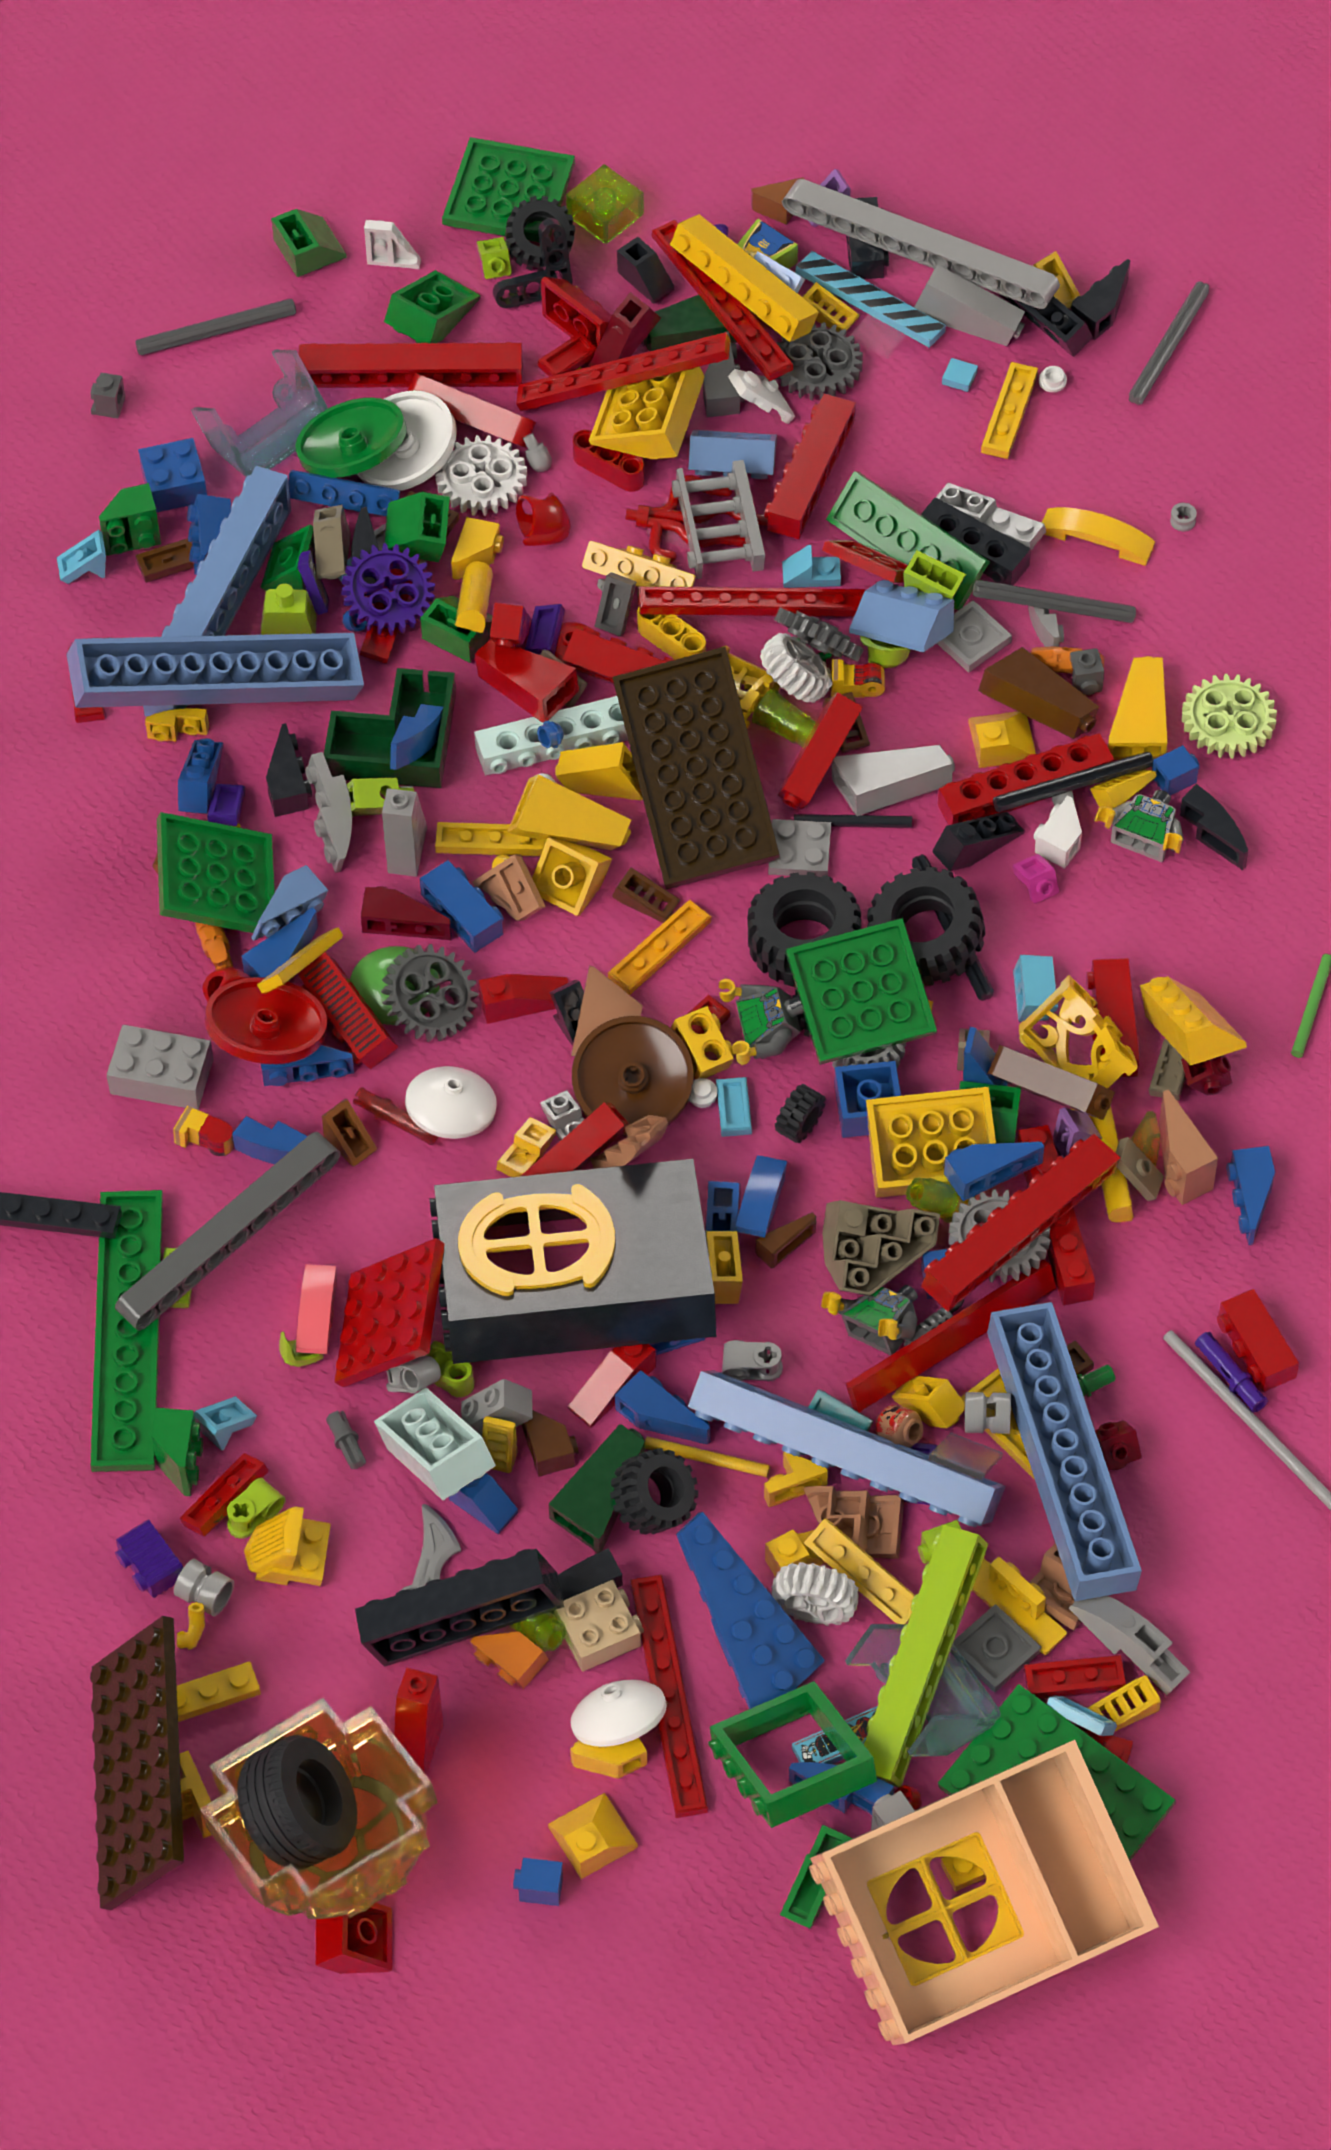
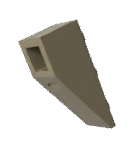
[313,505,351,579]

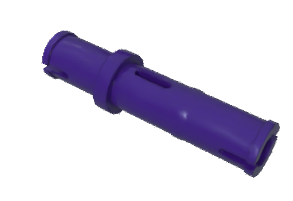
[1195,1332,1268,1413]

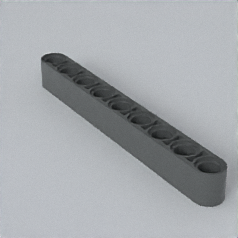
[115,1132,340,1330]

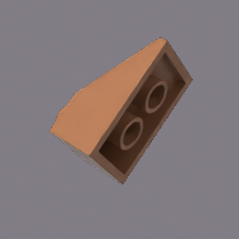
[1159,1089,1218,1205]

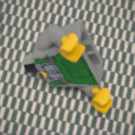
[1094,790,1184,862]

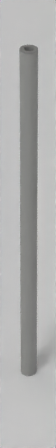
[1163,1330,1331,1511]

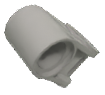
[722,1340,783,1381]
[386,1356,441,1393]

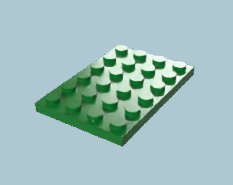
[938,1684,1176,1861]

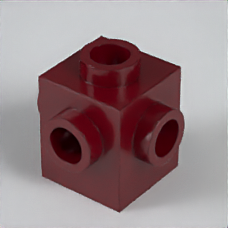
[1181,1055,1232,1095]
[1095,1420,1142,1470]

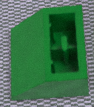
[271,209,347,277]
[99,483,161,556]
[384,492,450,563]
[420,596,493,663]
[959,1081,1021,1144]
[151,1408,203,1496]

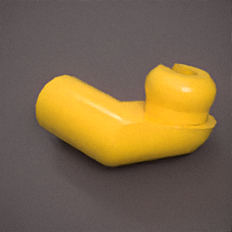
[177,1602,205,1650]

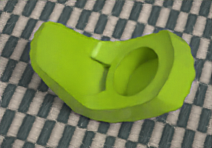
[279,1331,324,1367]

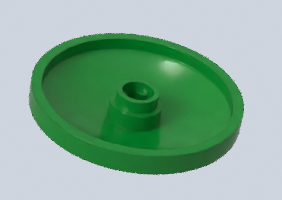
[295,398,407,478]

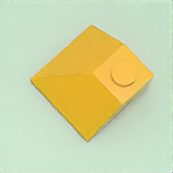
[968,711,1036,768]
[532,837,612,916]
[548,1793,638,1879]

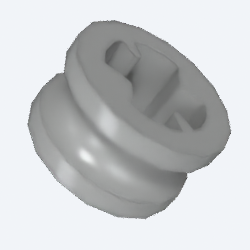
[1170,503,1197,532]

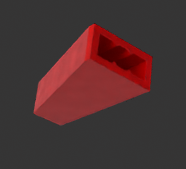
[475,639,579,723]
[777,692,863,809]
[521,1102,630,1176]
[392,1667,444,1783]

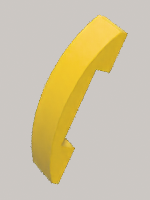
[1041,507,1155,566]

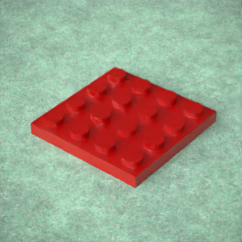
[334,1238,445,1387]

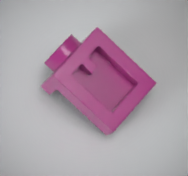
[1012,854,1059,903]

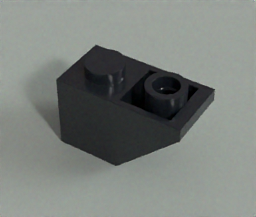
[617,237,674,304]

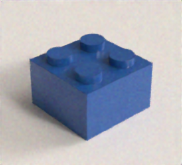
[138,438,207,513]
[834,1061,901,1138]

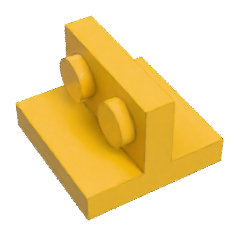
[180,1750,216,1838]

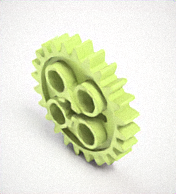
[1181,674,1277,759]

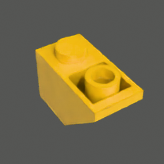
[570,1738,647,1779]

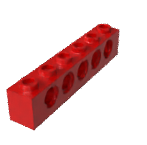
[938,733,1115,825]

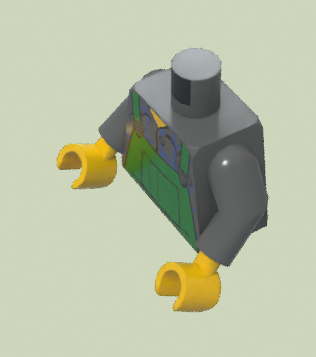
[719,979,803,1065]
[821,1285,918,1355]

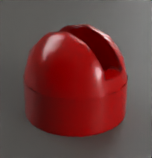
[894,1785,922,1811]

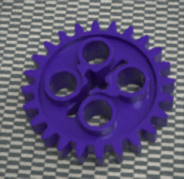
[341,543,435,635]

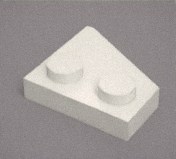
[364,220,421,269]
[728,369,795,424]

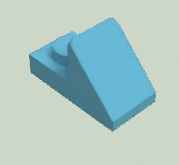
[57,530,106,584]
[782,545,841,588]
[194,1396,257,1451]

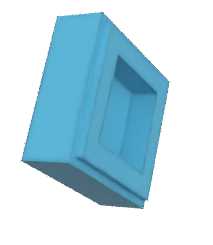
[942,358,978,392]

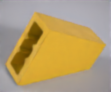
[555,742,643,800]

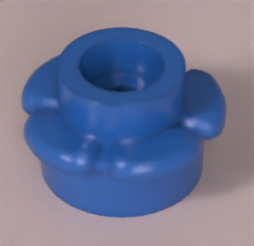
[537,720,564,748]

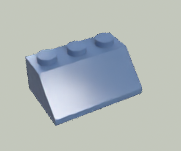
[688,430,777,479]
[849,580,954,653]

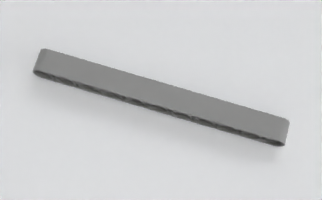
[782,179,1060,309]

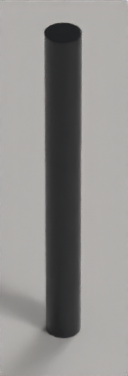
[794,814,912,828]

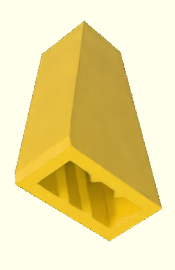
[1108,656,1168,760]
[507,774,631,850]

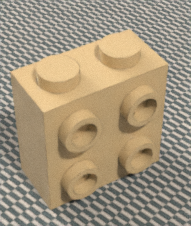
[554,1580,644,1672]

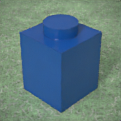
[1152,745,1200,796]
[513,1858,563,1906]

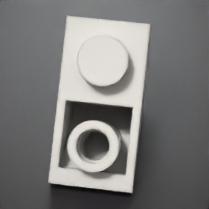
[1033,795,1082,869]

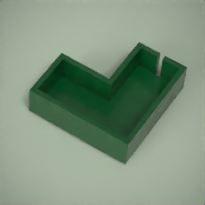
[324,668,456,788]

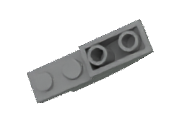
[936,483,1046,550]
[306,752,352,873]
[1069,1596,1190,1695]

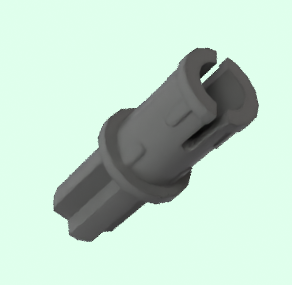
[326,1411,366,1470]

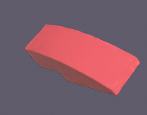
[296,1264,337,1354]

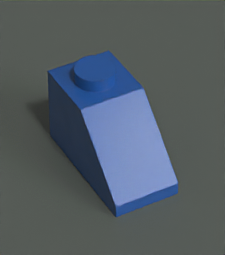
[449,1473,518,1535]

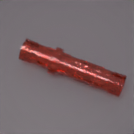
[353,1087,438,1146]

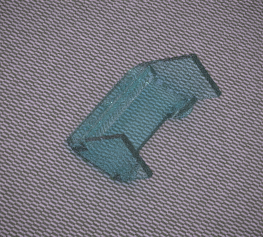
[191,349,328,477]
[845,1624,1001,1757]

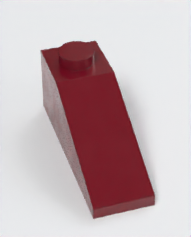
[361,886,452,940]

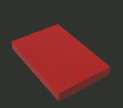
[822,540,908,583]

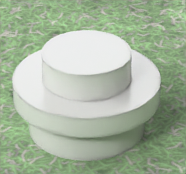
[1039,366,1067,393]
[689,1078,717,1108]

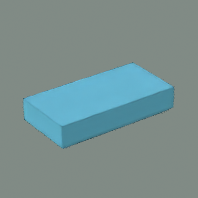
[716,1077,752,1137]
[1047,1696,1117,1736]

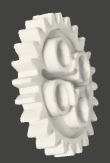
[435,435,527,516]

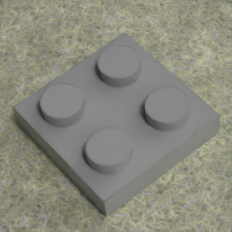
[937,600,1012,673]
[768,819,831,877]

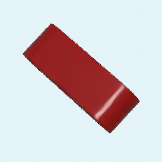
[573,429,644,492]

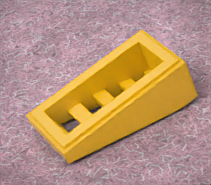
[802,282,860,332]
[1090,769,1157,809]
[482,1416,518,1473]
[1088,1675,1161,1731]

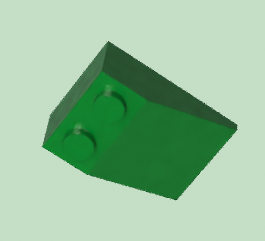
[384,270,480,343]

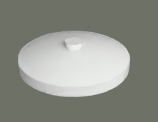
[357,391,457,491]

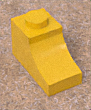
[765,1529,826,1577]

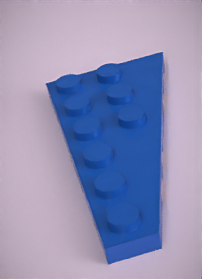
[676,1512,825,1709]

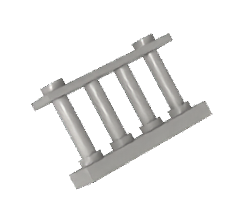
[672,460,765,579]

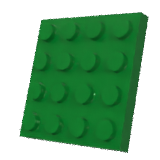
[442,137,575,242]
[156,812,275,933]
[786,918,937,1065]

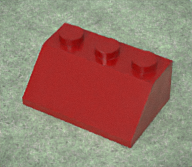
[541,277,612,347]

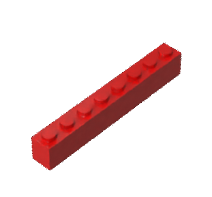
[298,342,523,388]
[921,1134,1121,1312]

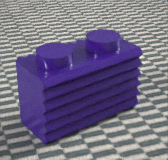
[115,1519,183,1598]

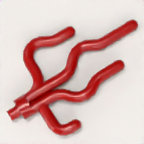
[625,475,768,562]

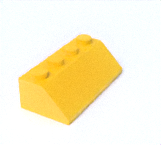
[1140,976,1247,1066]

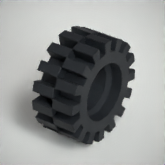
[774,1084,826,1143]

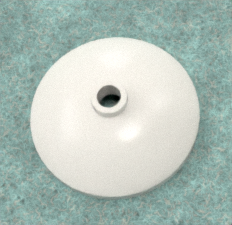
[405,1066,497,1139]
[570,1680,667,1747]

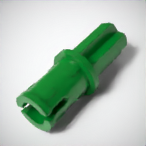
[1077,1364,1116,1398]

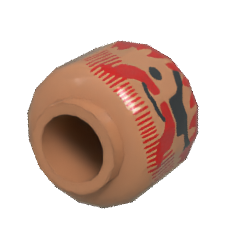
[875,1405,923,1448]

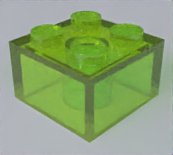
[566,164,644,244]

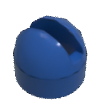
[342,609,368,632]

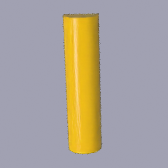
[455,561,493,633]
[1089,1106,1133,1223]

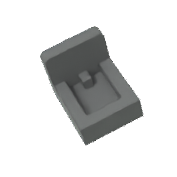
[1070,648,1104,695]

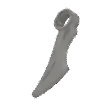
[400,1504,461,1591]

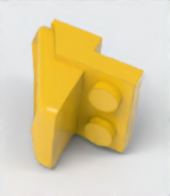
[244,1506,331,1586]

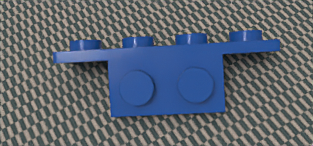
[288,470,400,516]

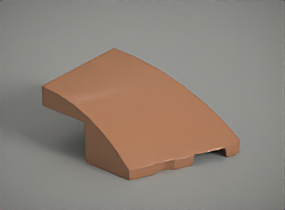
[571,965,642,1056]
[591,1115,668,1169]
[804,1486,904,1559]
[1029,1543,1081,1631]

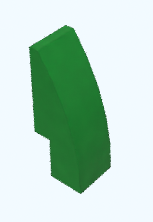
[780,1825,853,1929]

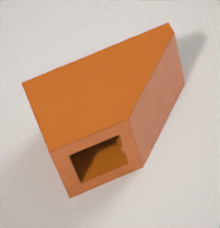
[470,1631,549,1689]

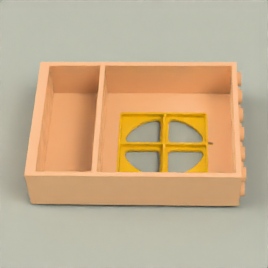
[809,1740,1159,2045]

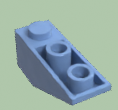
[251,865,328,941]

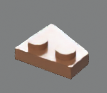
[472,854,546,921]

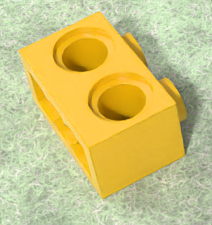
[671,1006,734,1080]

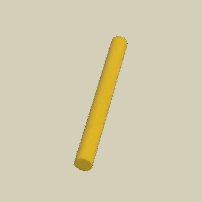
[645,1436,770,1477]

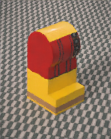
[831,659,885,698]
[173,1106,234,1156]

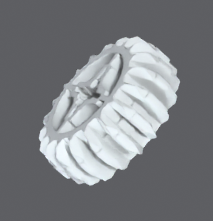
[760,633,832,703]
[772,1562,858,1626]

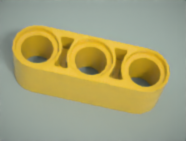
[637,607,706,660]

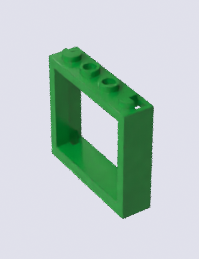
[708,1681,877,1828]

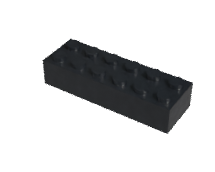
[355,1549,565,1667]

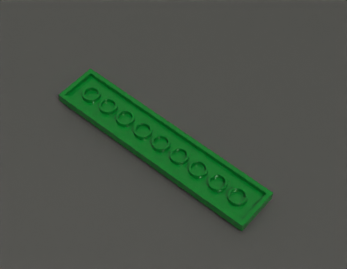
[90,1190,163,1472]

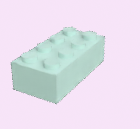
[374,1387,496,1500]

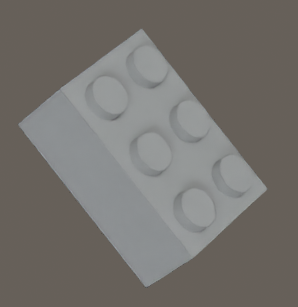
[107,1025,214,1110]

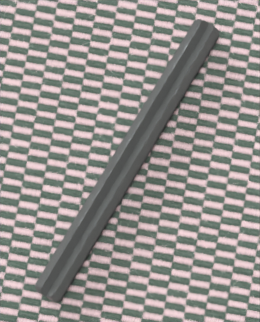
[1129,281,1209,405]
[135,299,296,355]
[972,580,1136,623]

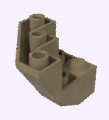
[822,1200,940,1296]

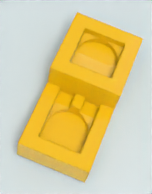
[496,1117,556,1177]

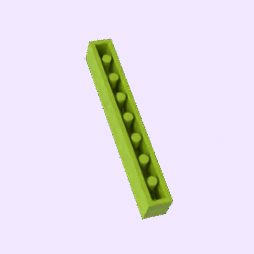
[864,1525,988,1787]

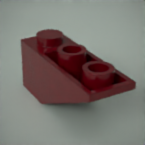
[588,292,661,367]

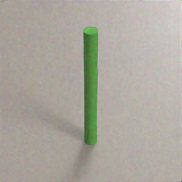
[1291,954,1331,1058]

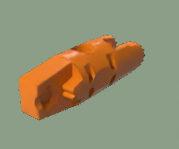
[1031,646,1105,674]
[195,922,233,969]

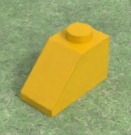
[451,517,504,580]
[706,1231,743,1304]
[891,1376,965,1429]

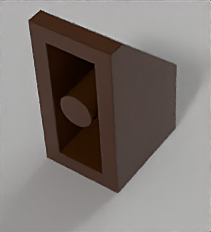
[521,1410,579,1477]

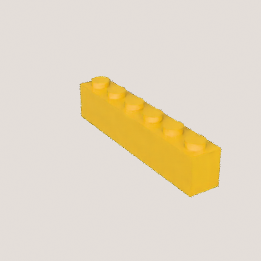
[670,214,819,342]

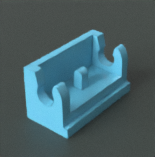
[1013,955,1058,1022]

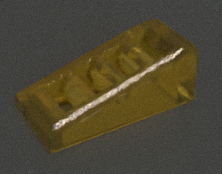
[1131,1111,1161,1167]

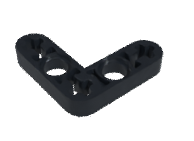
[492,218,573,308]

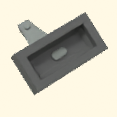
[594,572,637,636]

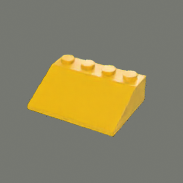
[589,366,705,459]
[866,1087,996,1198]

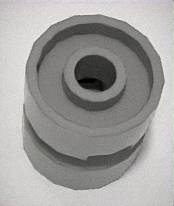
[965,1392,1011,1434]
[174,1559,234,1617]

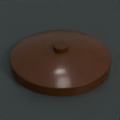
[572,1016,694,1137]

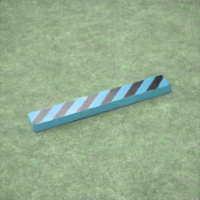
[795,251,946,348]

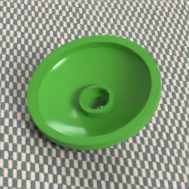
[350,946,440,1025]

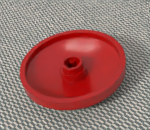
[205,977,327,1064]

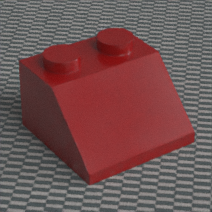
[315,1891,392,1974]

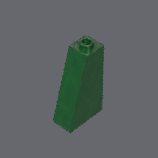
[641,294,737,352]
[548,1424,645,1553]

